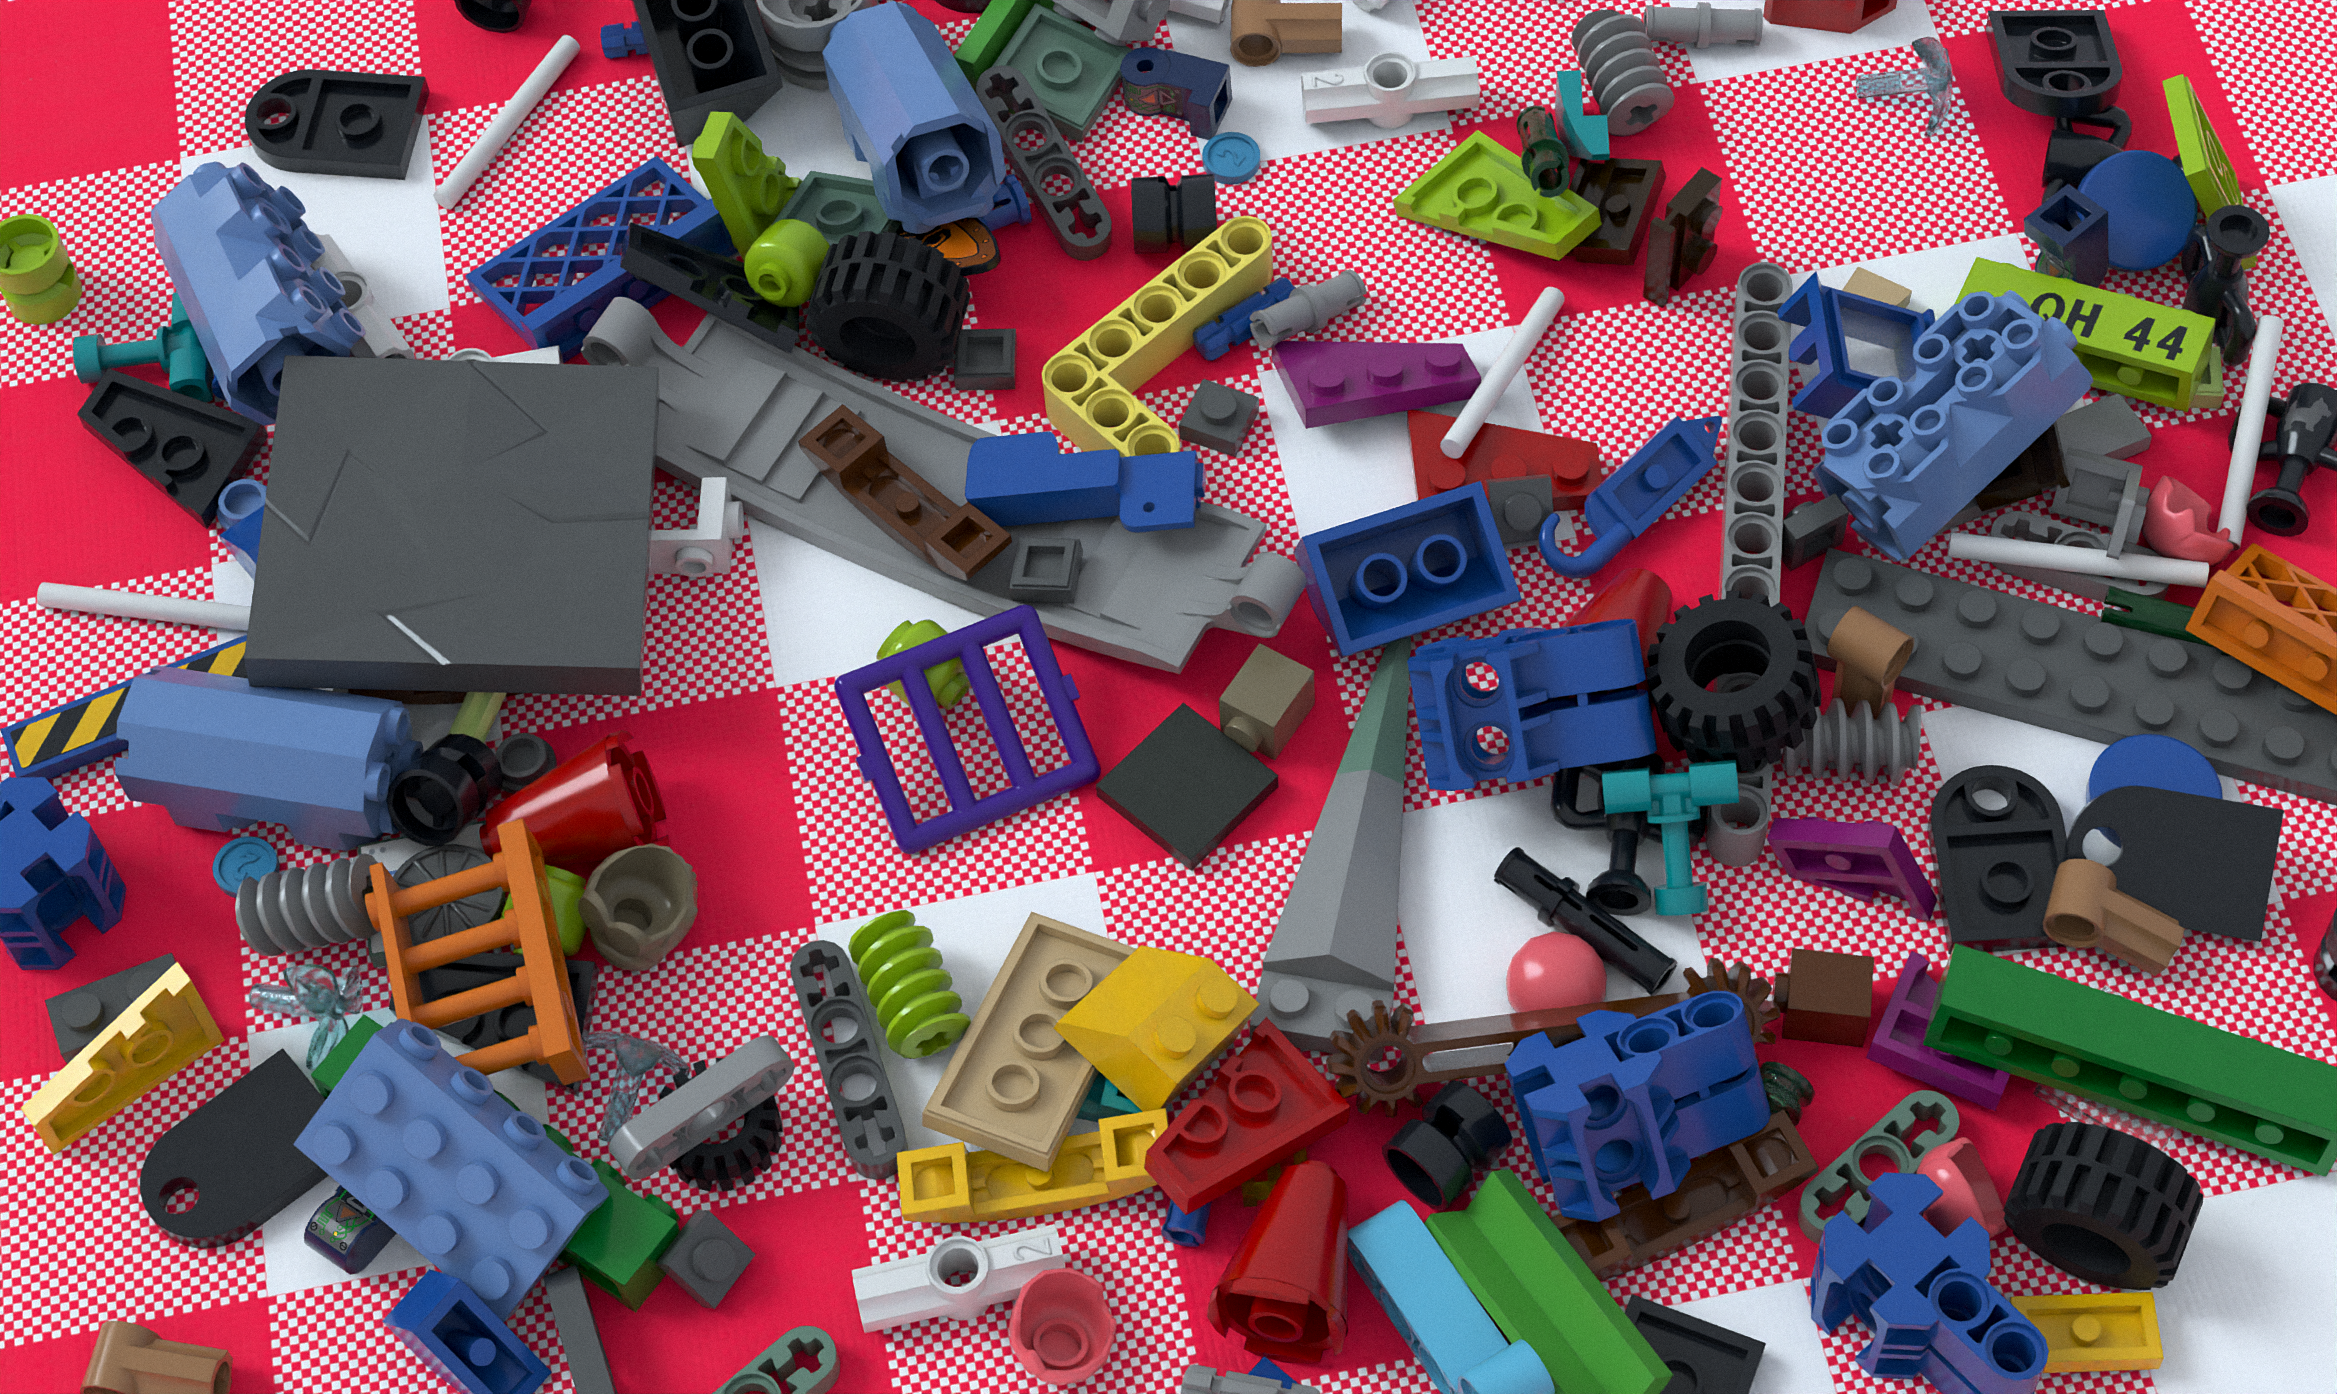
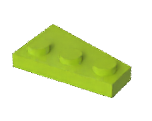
[692,111,803,263]
[1393,130,1602,260]

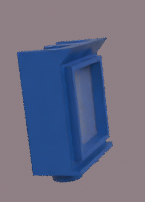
[1777,271,1935,419]

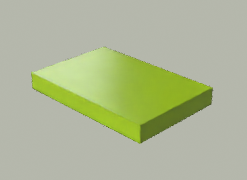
[2162,74,2258,270]

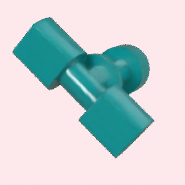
[73,291,213,403]
[1602,760,1739,916]

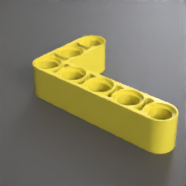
[1042,216,1273,457]

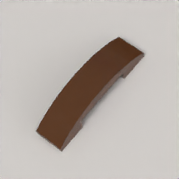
[798,404,1012,581]
[1550,1110,1819,1281]

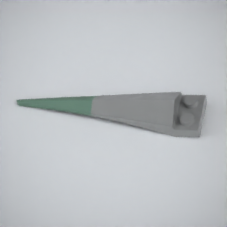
[1250,637,1411,1062]

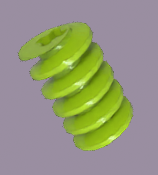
[848,910,971,1059]

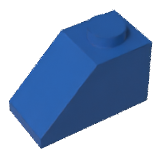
[382,1269,552,1394]

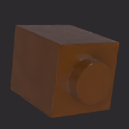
[1771,948,1874,1048]

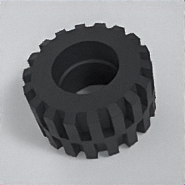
[806,231,970,382]
[1646,591,1822,771]
[2003,1122,2203,1291]

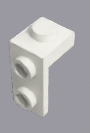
[649,477,744,577]

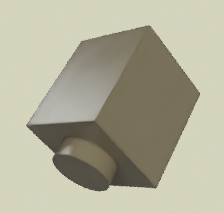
[1219,643,1315,760]

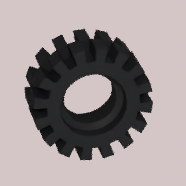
[659,1058,783,1192]

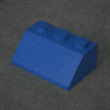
[1293,481,1522,659]

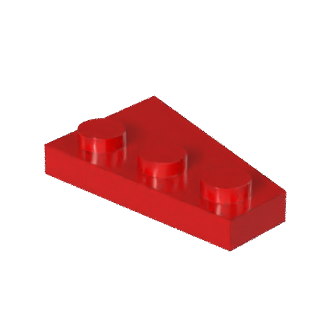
[1407,409,1603,512]
[1144,1017,1351,1215]

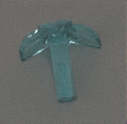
[1856,36,1953,137]
[249,964,364,1071]
[582,1031,690,1142]

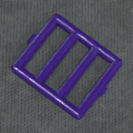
[834,604,1101,854]

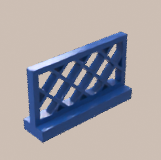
[465,156,738,363]

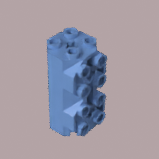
[822,1,1007,234]
[151,162,366,426]
[1811,290,2093,562]
[115,665,424,851]

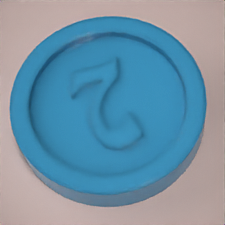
[1202,132,1260,185]
[212,836,280,898]

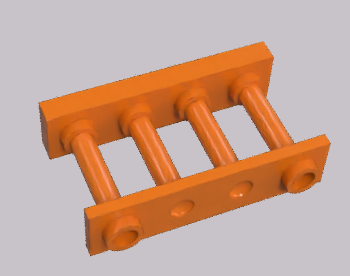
[365,818,590,1085]

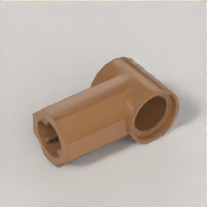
[1230,0,1342,67]
[1827,605,1914,720]
[2043,859,2184,976]
[80,1321,233,1394]

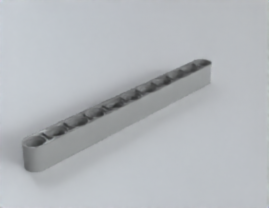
[1706,262,1793,867]

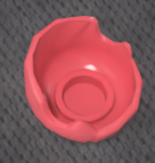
[2141,476,2233,567]
[1506,931,1607,1013]
[1917,1137,2008,1239]
[1009,1267,1117,1386]

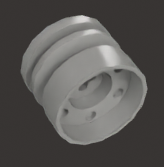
[755,0,879,89]

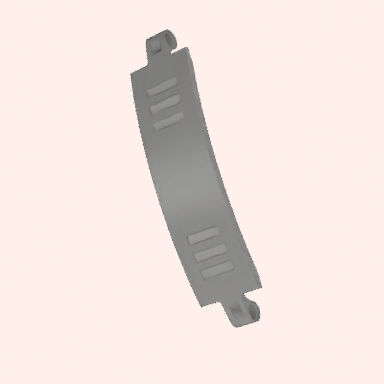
[580,297,1307,674]

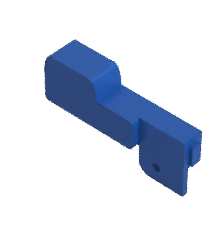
[965,431,1206,533]

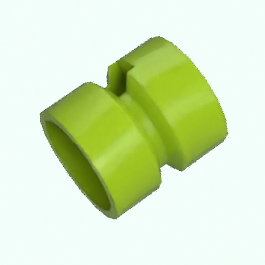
[0,214,82,325]

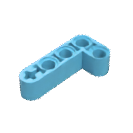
[1348,1199,1555,1394]

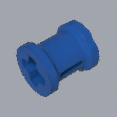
[978,174,1032,232]

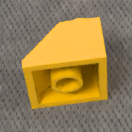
[1053,945,1260,1112]

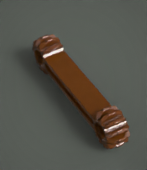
[1326,958,1781,1118]

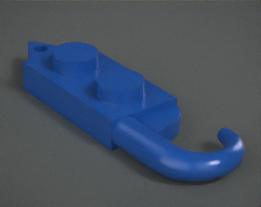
[1538,416,1722,579]

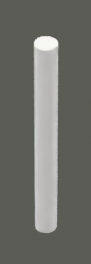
[433,35,581,210]
[1440,287,1565,459]
[2217,315,2284,550]
[1947,532,2209,588]
[37,582,251,631]

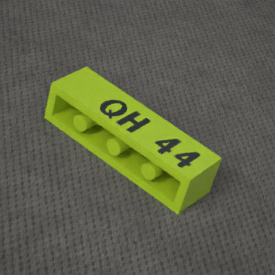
[1955,257,2216,412]

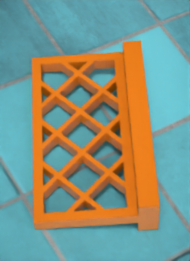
[2185,543,2337,715]

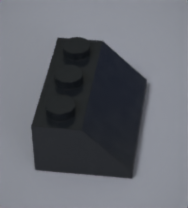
[631,0,783,148]

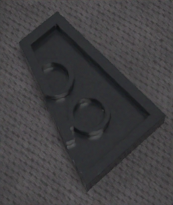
[620,222,799,354]
[77,368,268,529]
[389,953,600,1097]

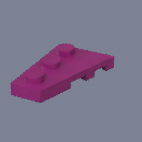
[1272,341,1481,429]

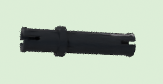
[1494,847,1678,996]

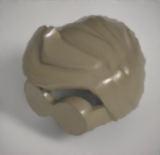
[578,843,698,971]

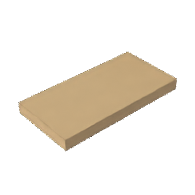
[922,911,1137,1172]

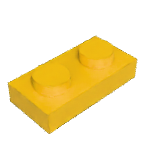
[2009,1292,2164,1373]

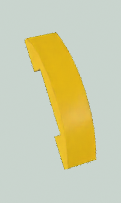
[897,1108,1169,1223]

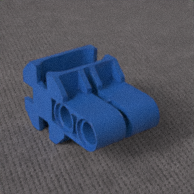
[1407,619,1658,791]
[0,777,127,970]
[1505,991,1771,1222]
[1810,1172,2049,1394]

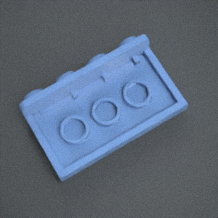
[293,1018,609,1322]

